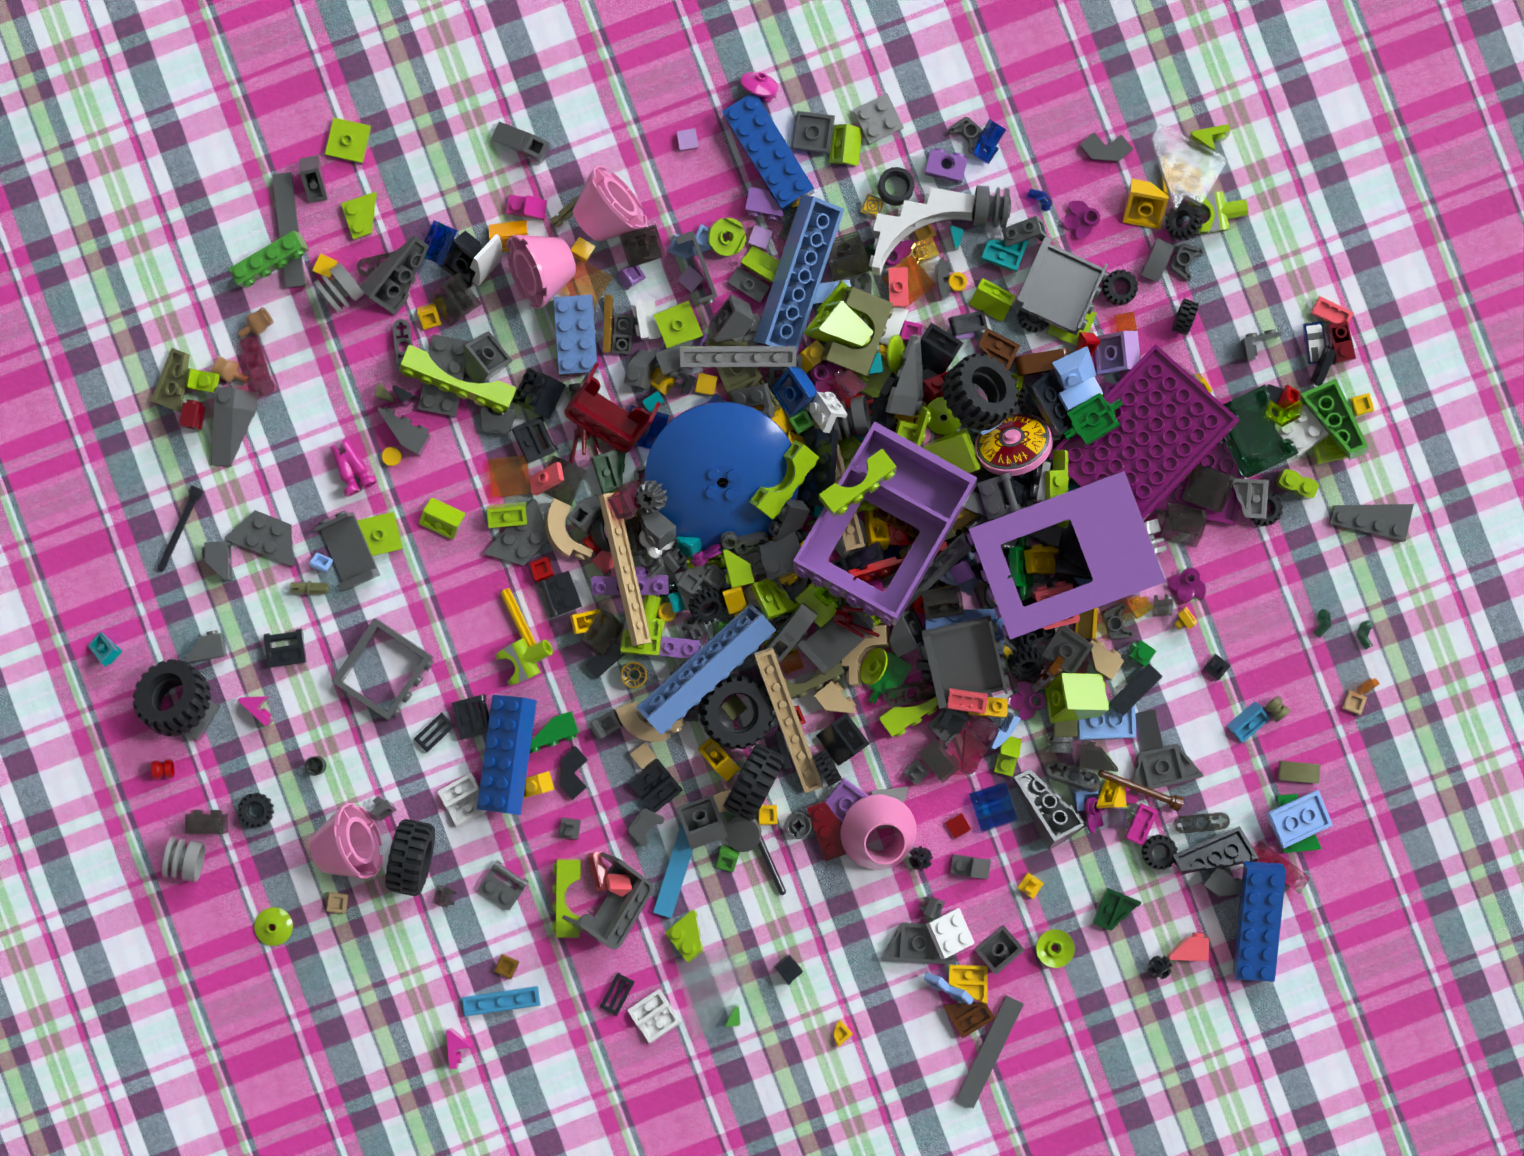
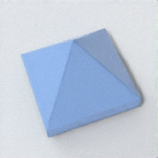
[309,552,333,573]

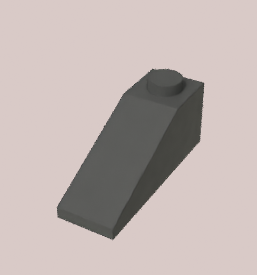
[634,494,676,550]

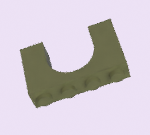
[821,287,893,376]
[756,662,845,699]

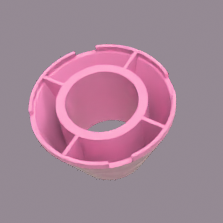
[573,166,647,242]
[506,235,576,309]
[840,794,917,870]
[310,803,383,879]

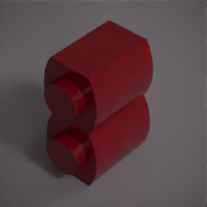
[178,399,206,431]

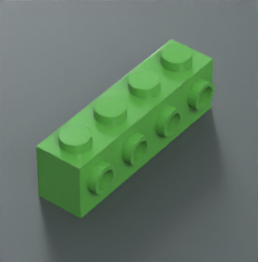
[229,230,309,288]

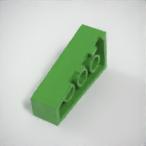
[1300,379,1368,460]

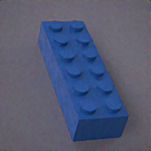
[722,93,815,212]
[477,694,537,815]
[1233,861,1286,982]

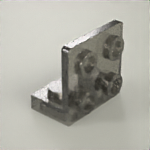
[1182,464,1235,512]

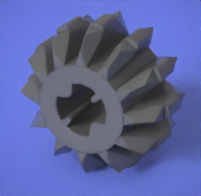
[634,480,668,513]

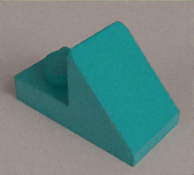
[88,631,122,667]

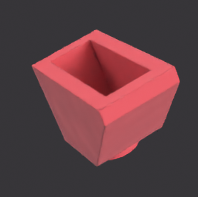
[1167,932,1209,961]

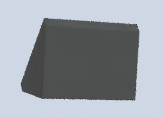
[974,925,1025,975]

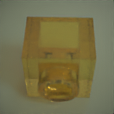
[911,237,939,264]
[1127,596,1154,619]

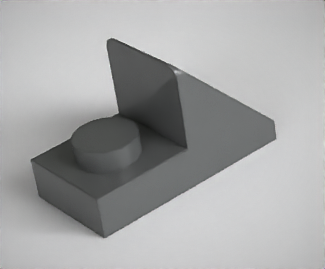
[950,854,991,879]

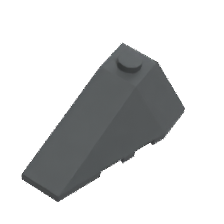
[360,235,429,315]
[886,334,924,416]
[211,387,258,466]
[1013,769,1086,850]

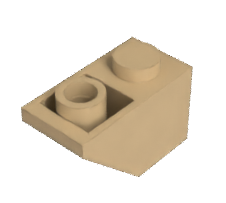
[1089,639,1124,680]
[814,681,856,713]

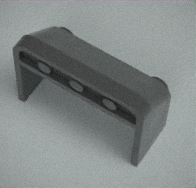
[562,852,653,949]

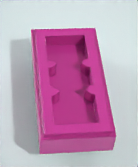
[1125,803,1158,846]

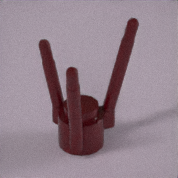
[570,425,600,464]
[833,606,880,638]

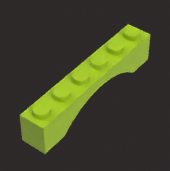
[399,345,517,413]
[878,696,947,738]

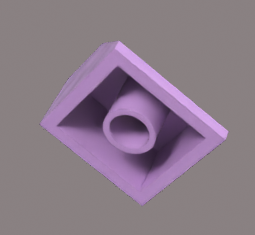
[1095,331,1141,375]

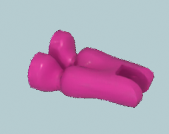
[330,438,377,497]

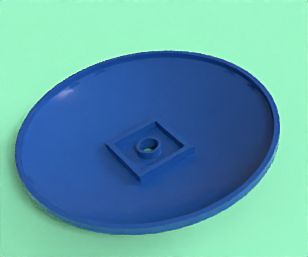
[645,402,799,552]

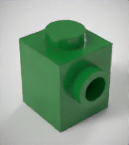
[1127,640,1156,667]

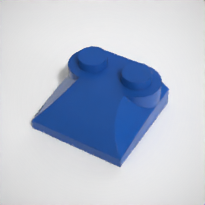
[771,367,817,418]

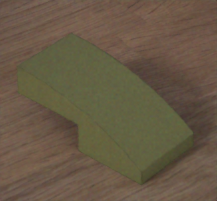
[1278,761,1321,784]

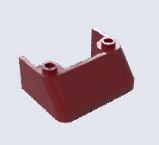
[564,362,661,452]

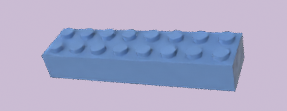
[754,195,844,354]
[636,604,776,735]

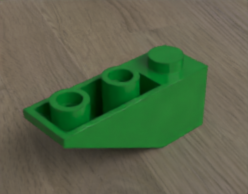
[530,711,580,754]

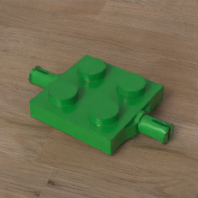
[1064,393,1124,446]
[1008,535,1034,599]
[861,651,912,704]

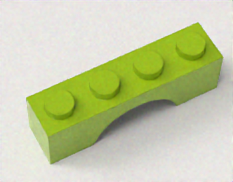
[749,440,819,519]
[819,449,897,517]
[552,859,581,938]

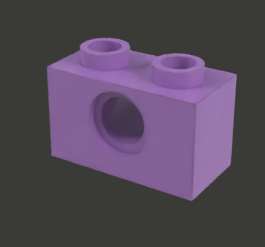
[924,148,968,184]
[660,636,701,659]

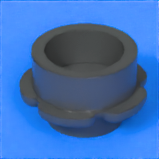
[720,532,739,549]

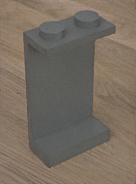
[674,231,717,305]
[314,511,380,592]
[797,602,875,676]

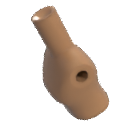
[238,307,274,338]
[211,356,249,384]

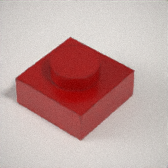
[530,557,555,582]

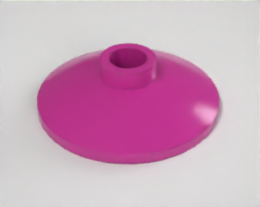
[741,72,778,97]

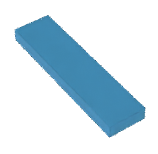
[462,986,541,1017]

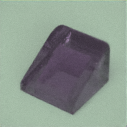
[1108,808,1128,829]

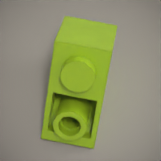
[720,549,755,588]

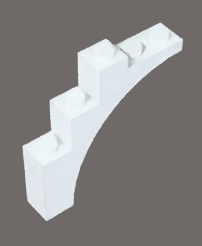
[869,187,976,275]

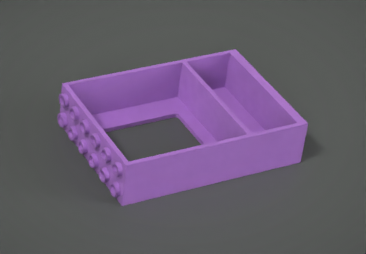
[793,422,977,626]
[967,471,1166,639]

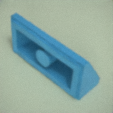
[1227,702,1271,744]

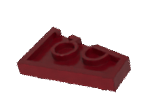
[806,800,846,861]

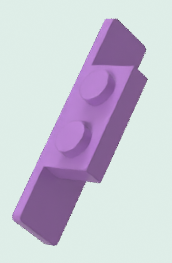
[591,566,669,595]

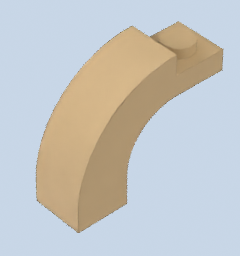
[545,498,594,561]
[841,625,891,687]
[616,700,686,742]

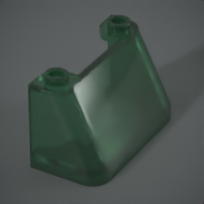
[1223,384,1299,478]

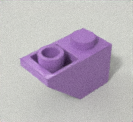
[745,187,784,221]

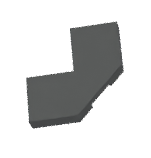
[1079,132,1133,162]
[676,564,727,596]

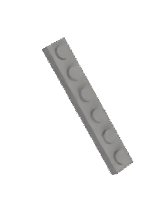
[680,346,796,367]

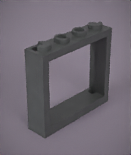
[331,618,434,720]

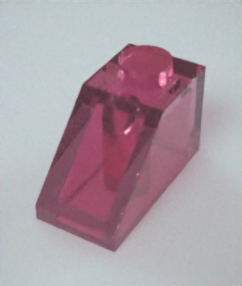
[828,369,867,400]
[607,479,641,520]

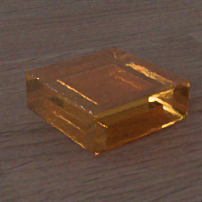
[1114,311,1137,332]
[781,649,804,674]
[1357,678,1380,695]

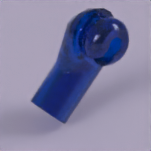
[1028,188,1053,211]

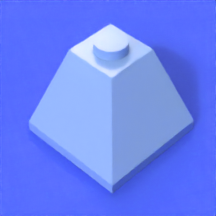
[1052,346,1097,391]

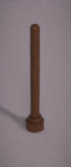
[1098,770,1184,812]

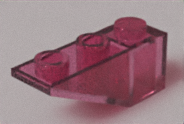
[239,334,278,397]
[960,715,999,774]
[1254,841,1310,894]

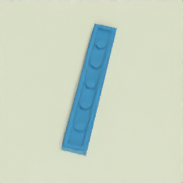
[653,802,693,918]

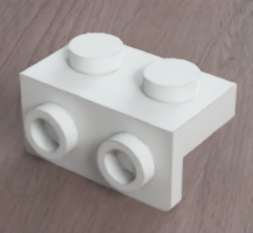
[632,299,661,341]
[809,392,847,433]

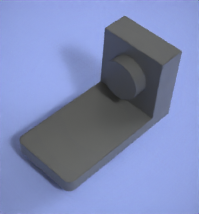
[1002,216,1048,247]
[1241,329,1282,363]

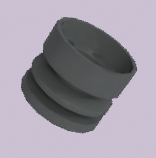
[973,185,1011,228]
[833,396,872,441]

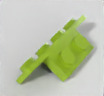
[895,406,931,446]
[1045,450,1069,528]

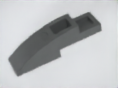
[753,602,818,665]

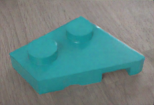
[980,239,1029,273]

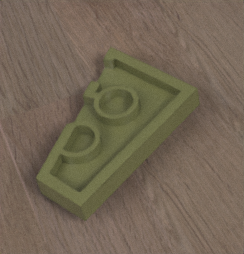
[151,348,190,412]

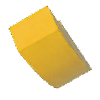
[864,509,890,550]

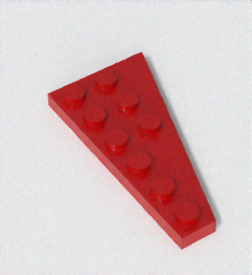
[848,541,948,583]

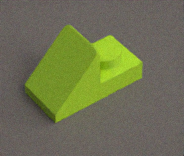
[1189,124,1231,155]
[185,368,220,393]
[994,736,1022,777]

